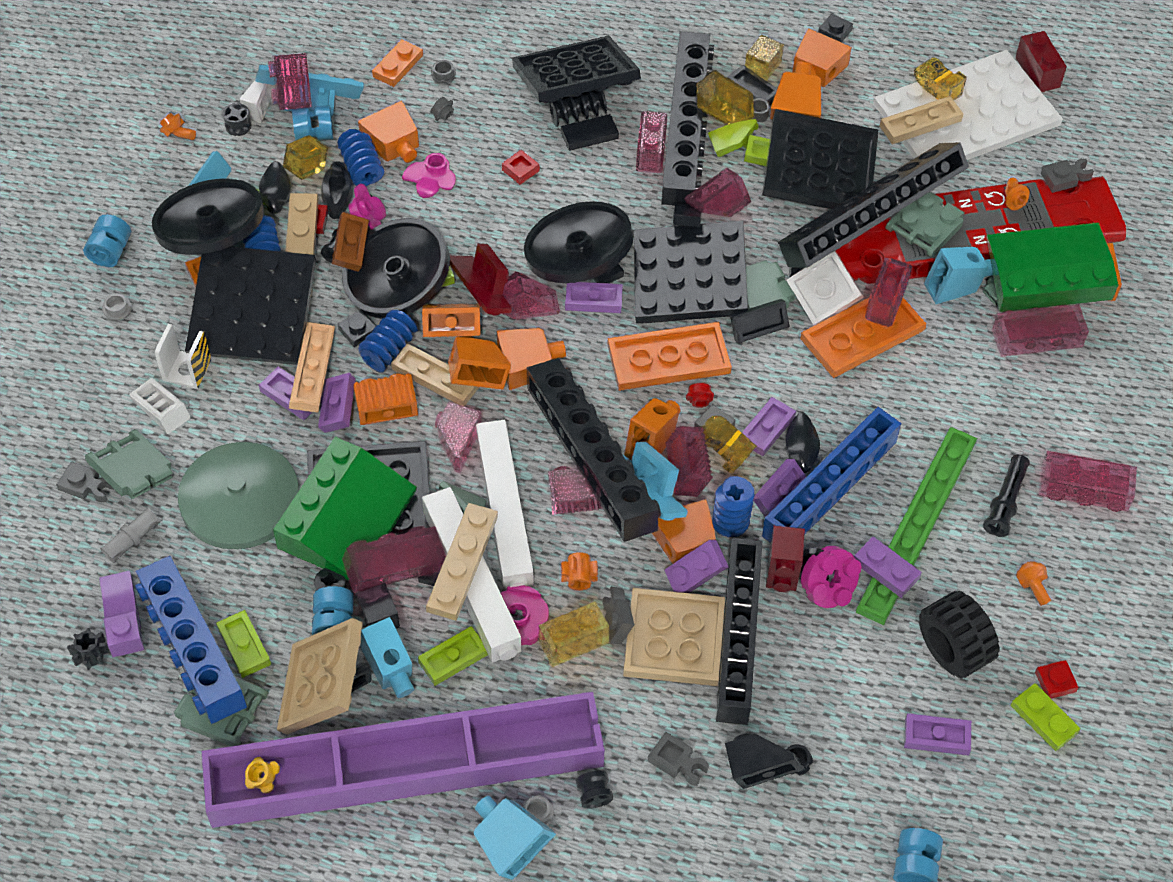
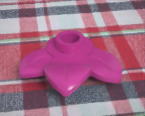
[402,153,456,198]
[349,184,386,230]

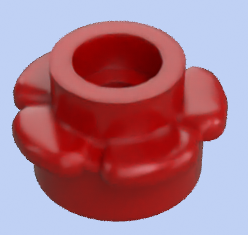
[686,383,714,408]

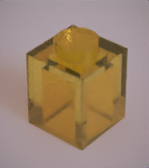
[745,34,784,81]
[283,135,328,180]

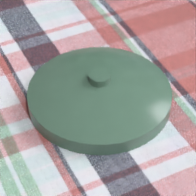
[178,442,299,550]

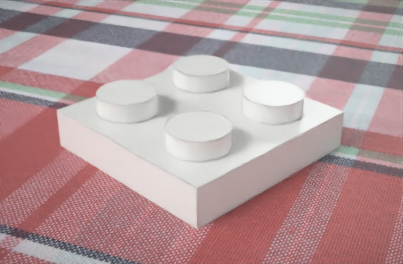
[786,251,864,326]

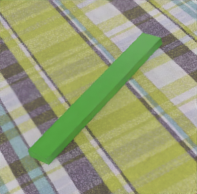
[856,427,977,625]

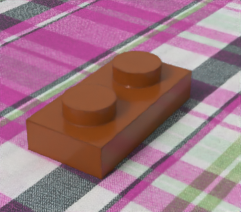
[332,212,369,271]

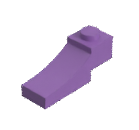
[99,570,144,657]

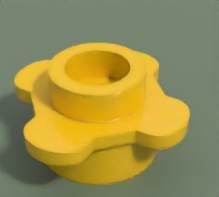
[245,757,280,794]

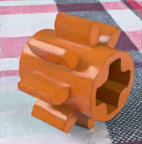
[561,552,598,591]

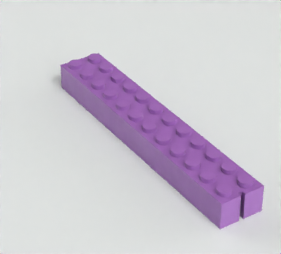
[201,692,605,828]

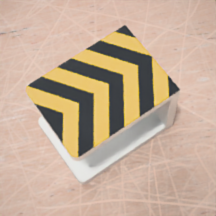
[155,324,211,389]

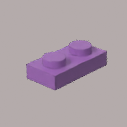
[565,282,623,313]
[259,366,322,421]
[318,373,356,433]
[739,397,796,456]
[753,459,806,517]
[854,537,922,598]
[664,540,729,593]
[904,713,972,756]

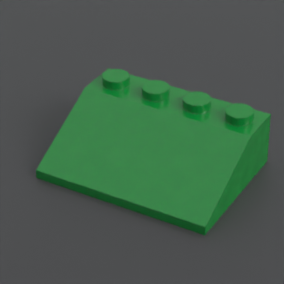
[986,223,1118,312]
[273,437,417,584]

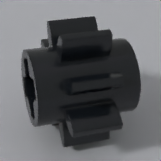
[67,628,110,670]

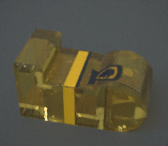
[914,57,967,100]
[698,415,757,474]

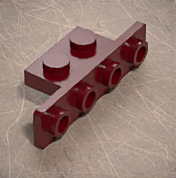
[450,243,512,316]

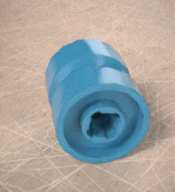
[292,105,333,143]
[83,214,132,267]
[312,586,354,635]
[893,828,943,882]

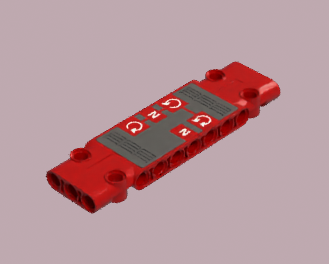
[814,176,1126,284]

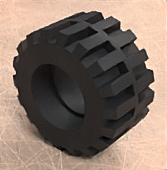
[919,591,1000,679]

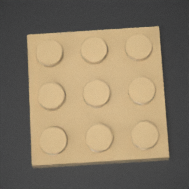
[623,588,725,686]
[277,618,362,734]

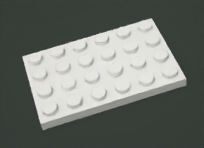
[873,50,1063,160]

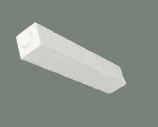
[476,420,534,591]
[422,487,521,663]

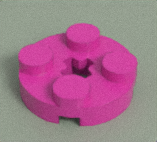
[801,546,862,608]
[501,585,549,645]

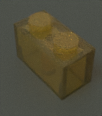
[697,70,754,125]
[538,601,609,667]

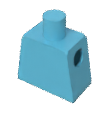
[924,247,993,304]
[361,617,414,698]
[474,796,556,880]

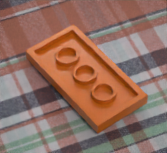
[800,285,927,378]
[607,322,732,391]

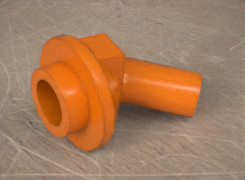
[159,113,196,140]
[1005,177,1030,211]
[1016,561,1051,606]

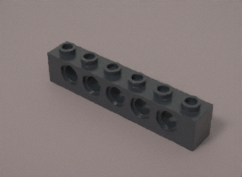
[716,538,763,725]

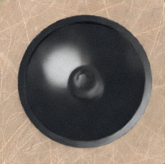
[152,178,264,255]
[524,201,634,283]
[342,218,450,319]

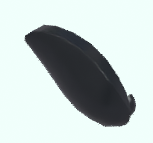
[259,161,291,214]
[321,161,353,219]
[786,412,820,474]

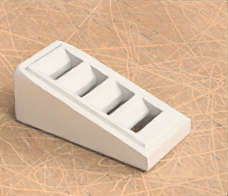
[240,81,277,123]
[129,378,190,434]

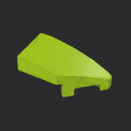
[708,119,759,157]

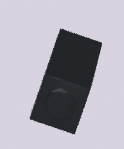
[725,733,804,789]

